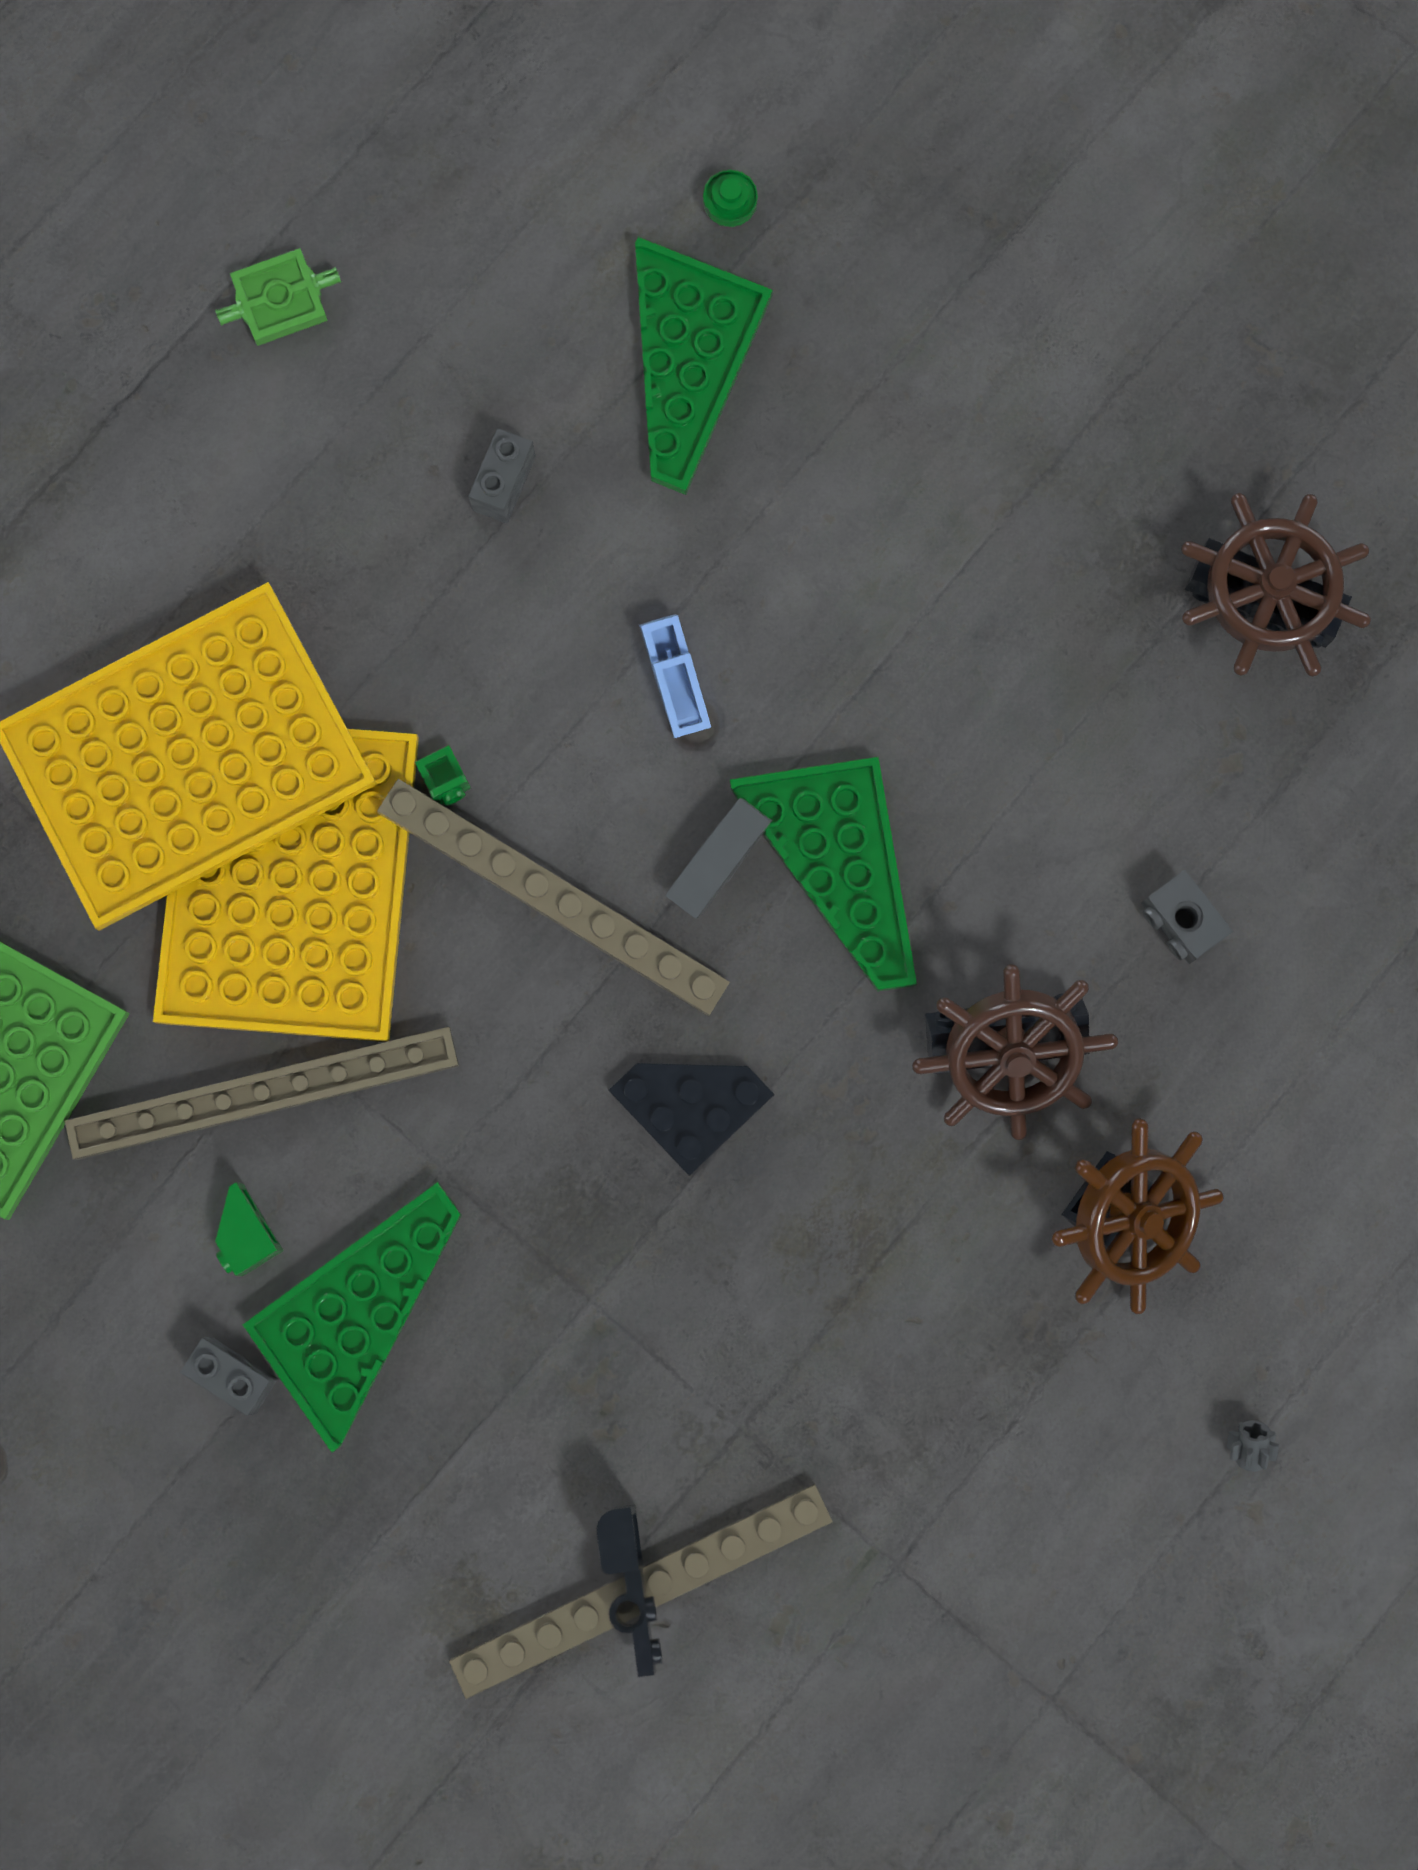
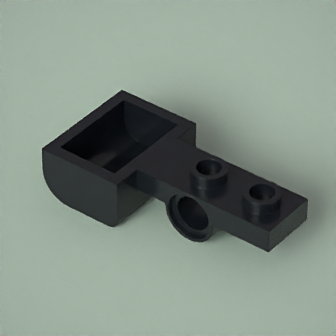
[596,1504,662,1677]

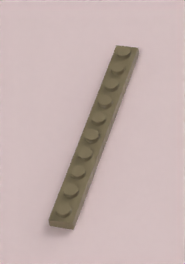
[377,779,730,1017]
[65,1027,459,1160]
[449,1484,832,1699]

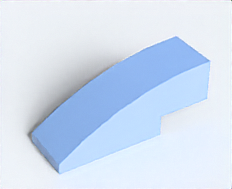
[639,614,711,738]

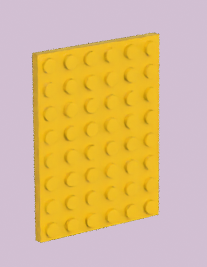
[0,582,377,931]
[153,729,419,1042]

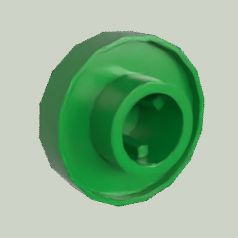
[703,169,758,227]

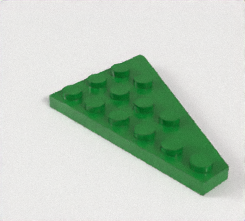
[635,237,773,495]
[730,757,917,992]
[243,1182,462,1453]

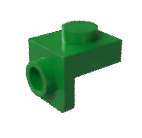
[415,745,471,806]

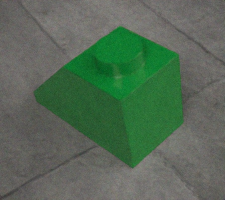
[215,1182,284,1276]

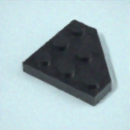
[608,1063,775,1176]

